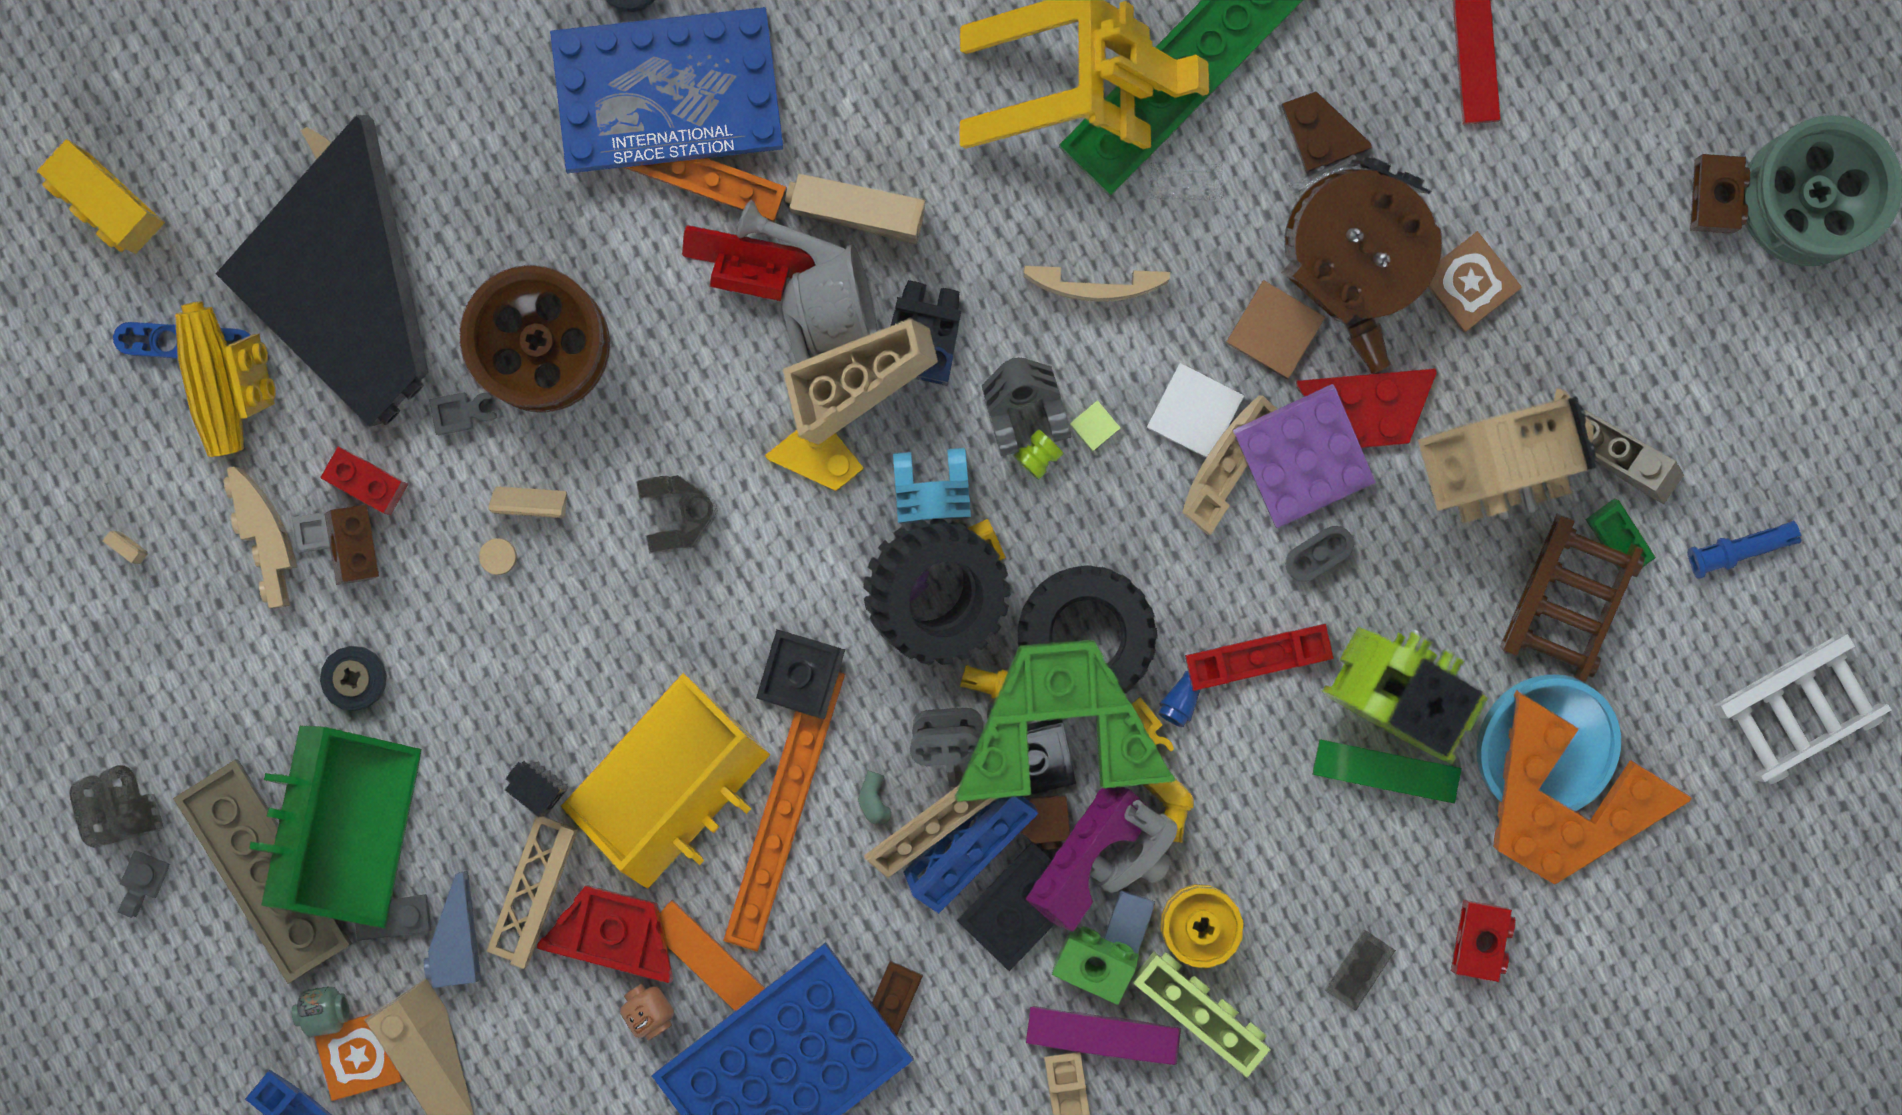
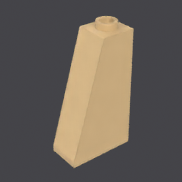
[785,173,925,245]

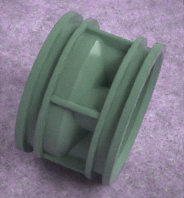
[1743,115,1902,266]

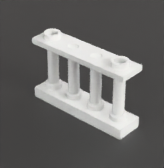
[1713,634,1891,784]

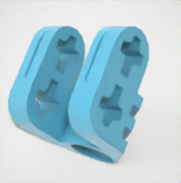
[893,448,971,524]

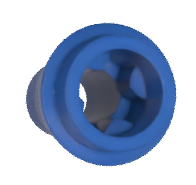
[1158,671,1200,728]

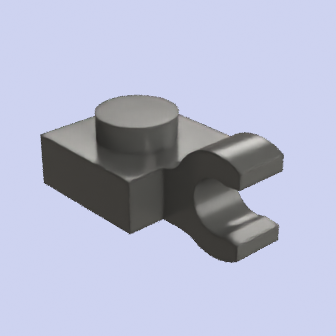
[118,850,170,918]

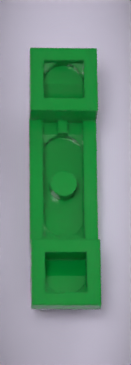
[1312,739,1462,804]

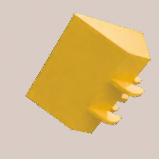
[561,673,771,889]

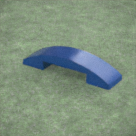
[245,1070,332,1115]

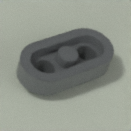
[1285,526,1354,582]

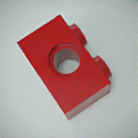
[320,446,408,515]
[1450,899,1516,982]

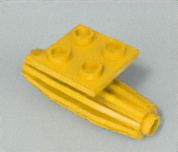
[175,301,276,457]

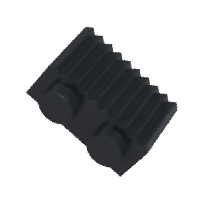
[505,761,568,817]

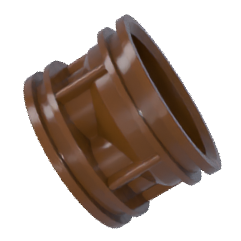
[460,265,610,413]

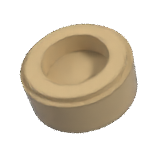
[479,538,517,575]

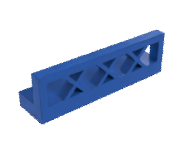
[903,796,1038,914]

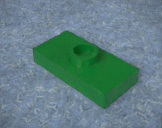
[1585,498,1656,571]

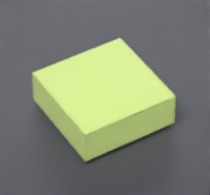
[1070,400,1120,452]

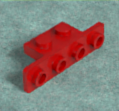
[682,225,815,301]

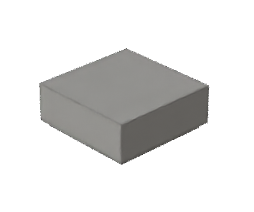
[292,512,330,553]

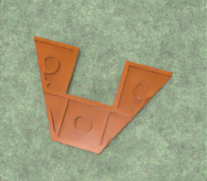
[1493,690,1692,884]

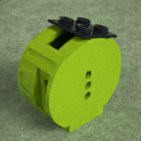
[1322,627,1488,764]

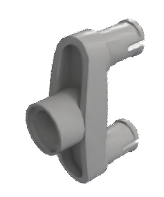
[1090,800,1177,893]

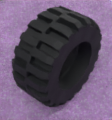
[863,518,1011,665]
[1017,565,1158,693]

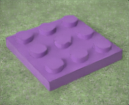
[1233,384,1376,528]

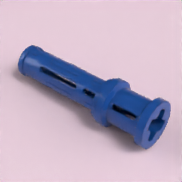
[1687,521,1802,579]

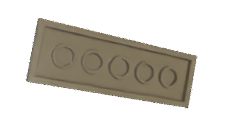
[173,759,352,984]

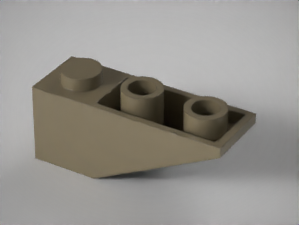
[1584,410,1684,505]

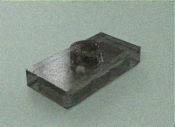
[1324,929,1396,1011]

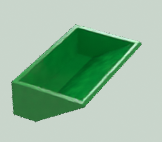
[249,726,422,928]

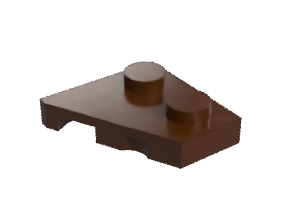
[1281,91,1372,173]

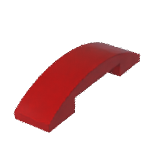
[1184,624,1334,691]

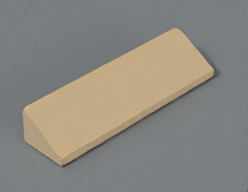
[864,785,996,878]

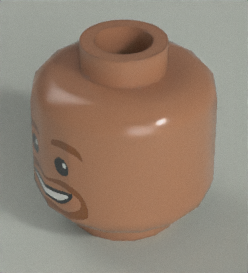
[620,984,674,1041]

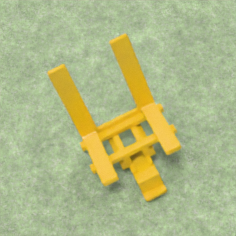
[959,0,1209,149]

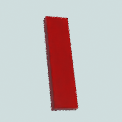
[1452,0,1501,125]

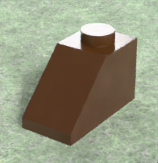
[994,795,1070,849]

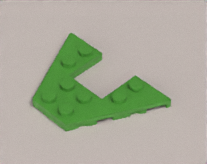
[955,640,1175,801]

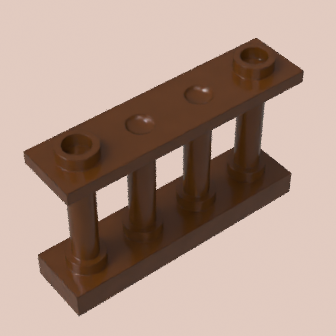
[1500,513,1645,683]

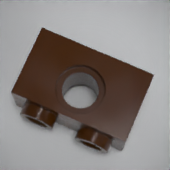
[1690,154,1750,234]
[324,504,379,585]

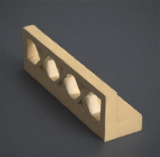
[486,816,578,969]

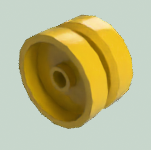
[1160,884,1243,968]

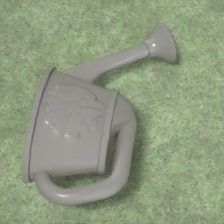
[737,200,878,363]

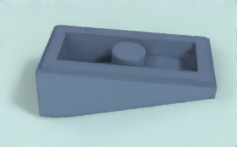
[1097,890,1155,961]

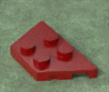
[1296,368,1436,448]
[536,885,673,983]

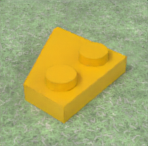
[764,430,864,491]

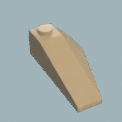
[364,978,474,1115]

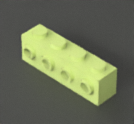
[1131,951,1271,1078]

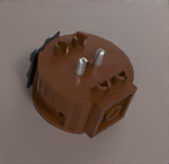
[1281,157,1442,324]

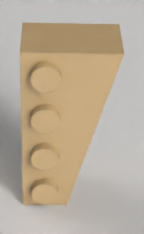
[783,319,938,445]

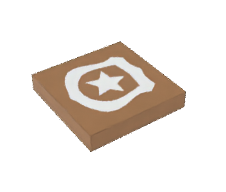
[1428,231,1522,333]

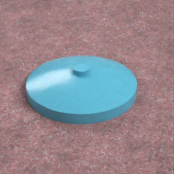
[1476,674,1621,811]

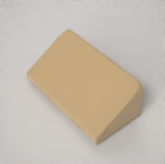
[488,486,567,518]

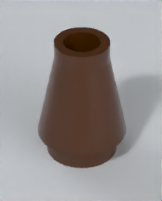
[1347,318,1391,373]

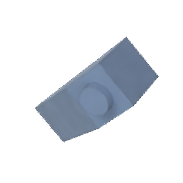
[424,871,481,988]

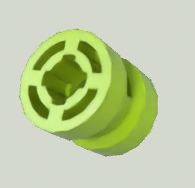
[1013,429,1064,480]

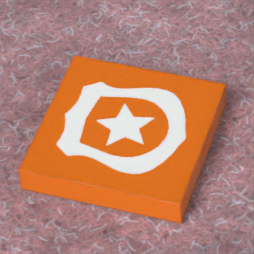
[314,1013,403,1101]

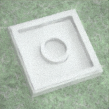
[1146,363,1244,458]

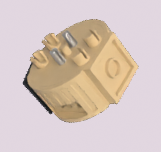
[1418,396,1597,524]

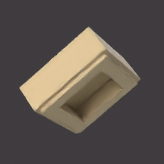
[103,531,148,564]

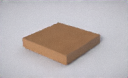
[1226,280,1325,380]

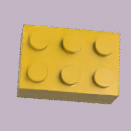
[37,139,165,254]

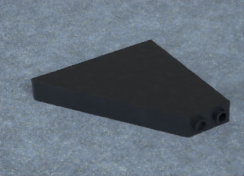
[216,115,429,427]

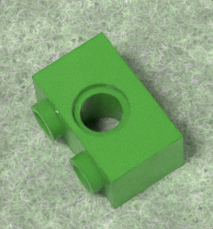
[1051,926,1139,1005]

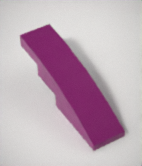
[1026,1006,1181,1065]

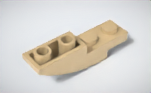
[224,467,297,608]

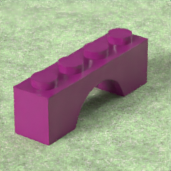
[1026,786,1148,932]

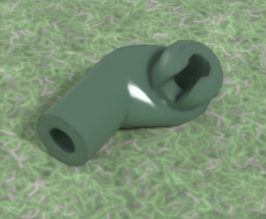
[858,770,891,825]

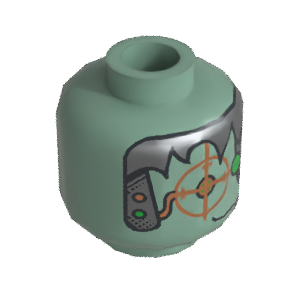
[292,986,349,1037]

